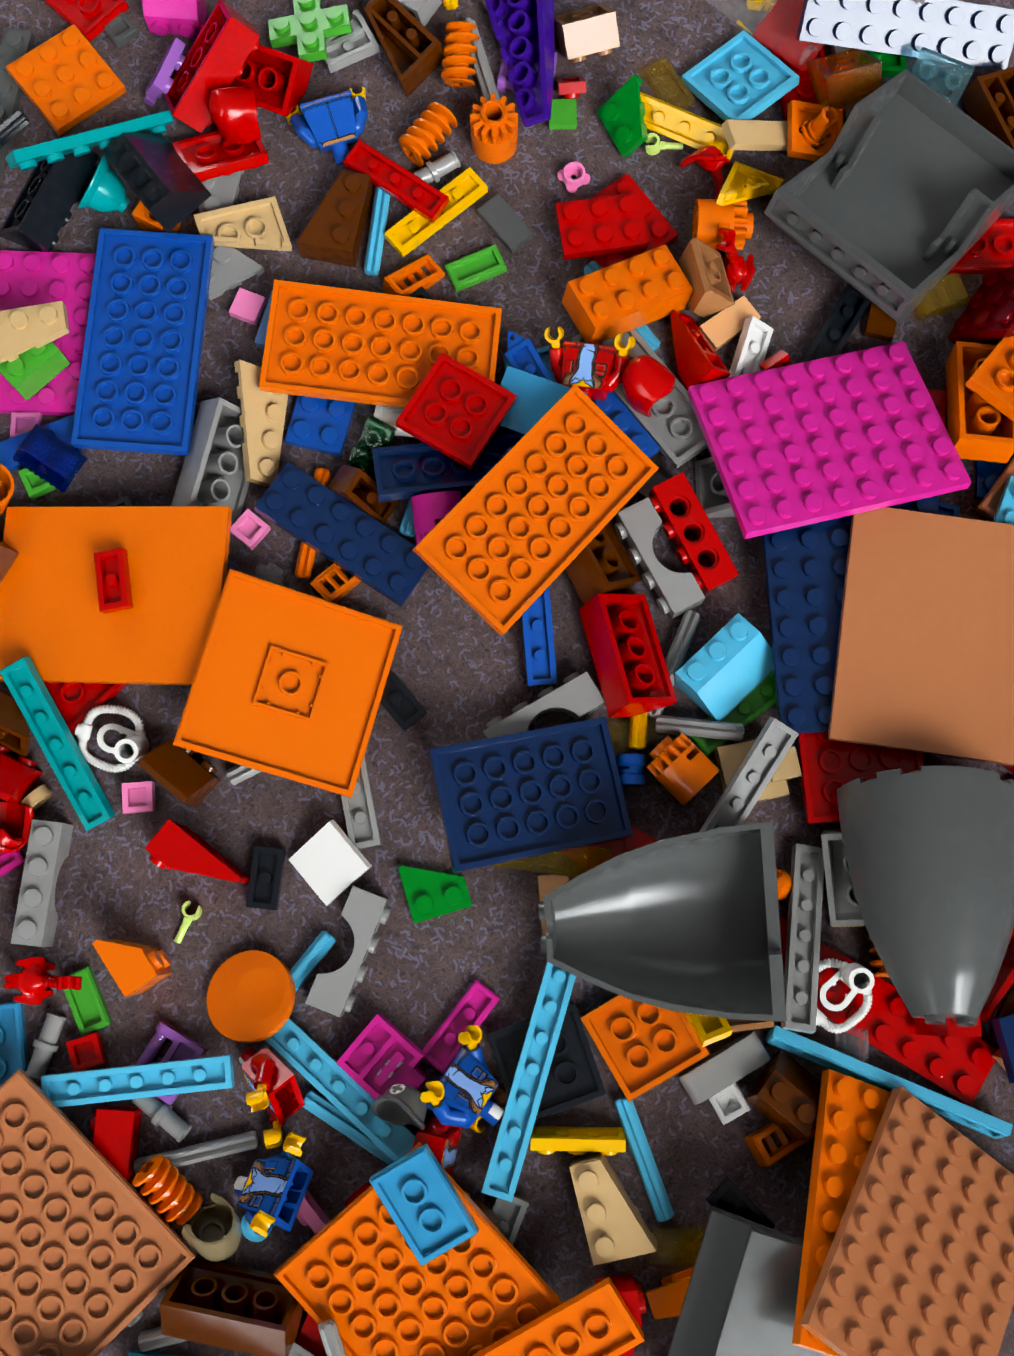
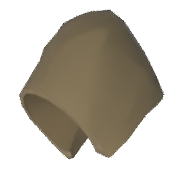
[182,1193,242,1262]

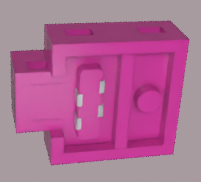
[336,1014,430,1100]

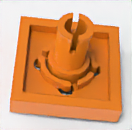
[787,100,843,161]

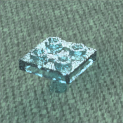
[911,47,975,106]

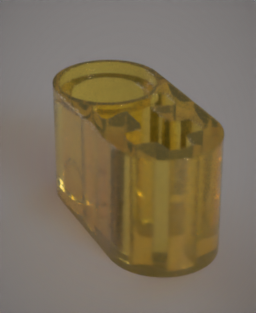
[915,273,971,322]

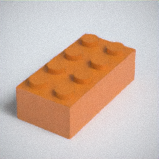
[562,244,694,344]
[945,341,1014,463]

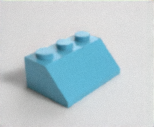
[675,613,774,722]

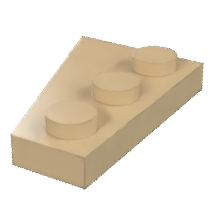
[193,196,292,252]
[0,301,70,364]

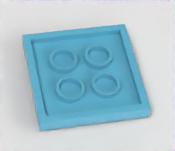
[682,30,800,121]

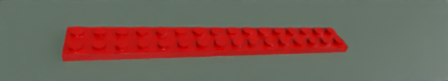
[559,825,997,1106]

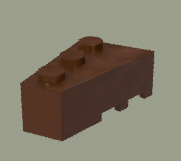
[297,170,373,267]

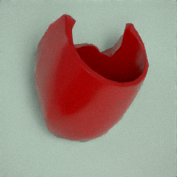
[208,86,261,144]
[622,355,676,417]
[0,802,34,855]

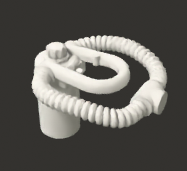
[75,704,150,773]
[816,958,875,1034]

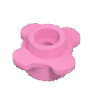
[557,161,590,193]

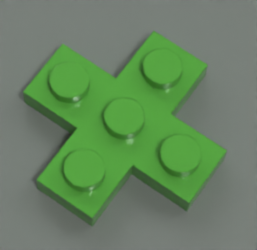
[268,0,352,62]

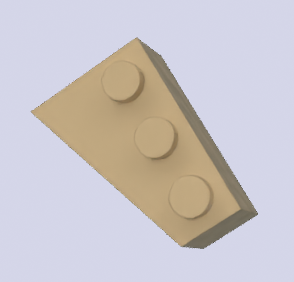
[569,1153,658,1266]

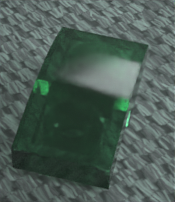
[347,415,397,479]

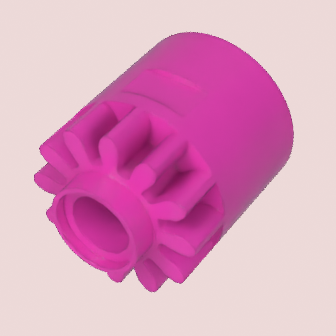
[411,491,462,545]

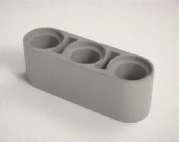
[678,1030,771,1105]

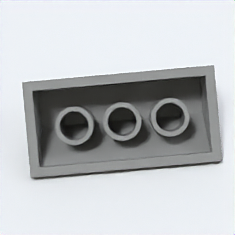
[171,397,250,526]

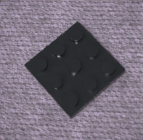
[487,1002,606,1120]

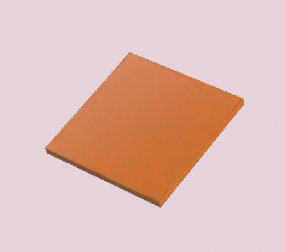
[173,569,403,798]

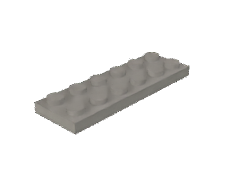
[571,329,708,469]

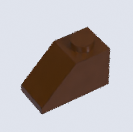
[327,465,399,525]
[0,692,30,757]

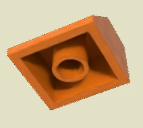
[92,939,172,997]

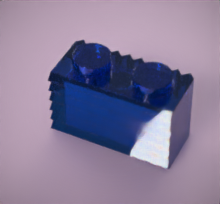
[13,424,88,492]

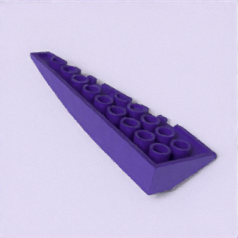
[485,0,555,127]

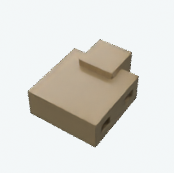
[714,740,802,802]

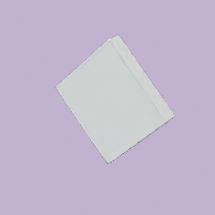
[288,819,372,906]

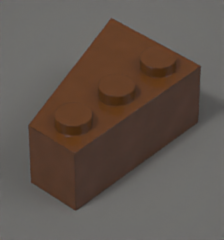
[364,0,445,97]
[961,67,1014,150]

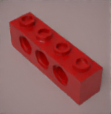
[649,472,739,595]

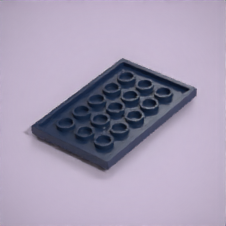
[428,717,633,873]

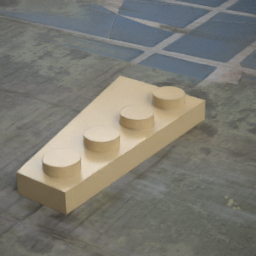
[234,359,288,488]

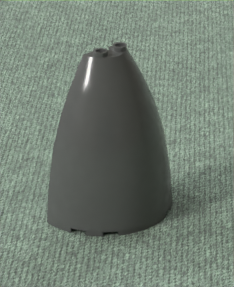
[836,765,1014,1027]
[539,822,787,1022]

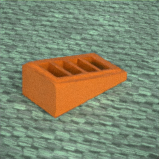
[382,254,445,296]
[309,563,361,604]
[744,1122,815,1167]

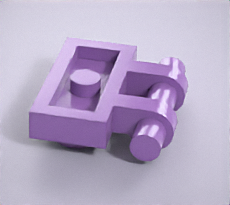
[144,38,186,106]

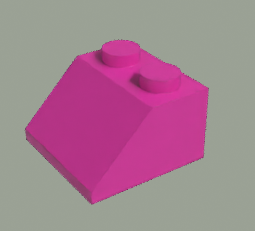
[142,0,207,38]

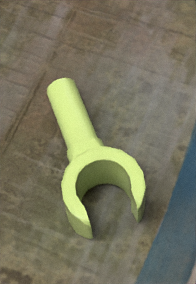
[645,133,683,155]
[174,900,202,944]

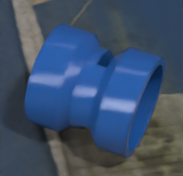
[616,754,646,787]

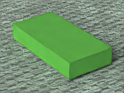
[444,244,507,293]
[63,966,113,1037]

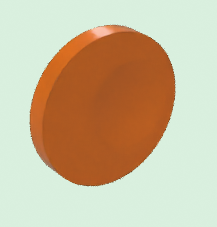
[206,950,295,1043]

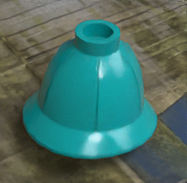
[78,155,131,214]

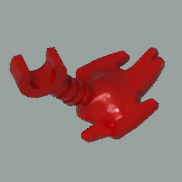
[679,145,730,199]
[716,227,756,293]
[3,957,82,1005]

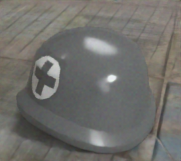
[372,1084,427,1131]

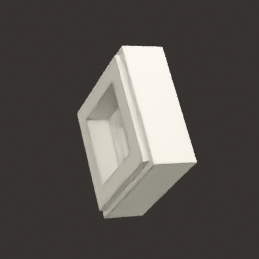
[709,1082,752,1125]

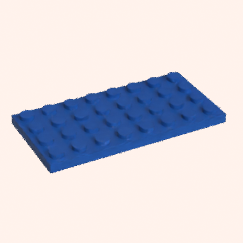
[71,228,215,456]

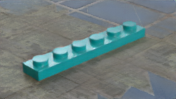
[5,110,174,171]
[0,656,116,831]

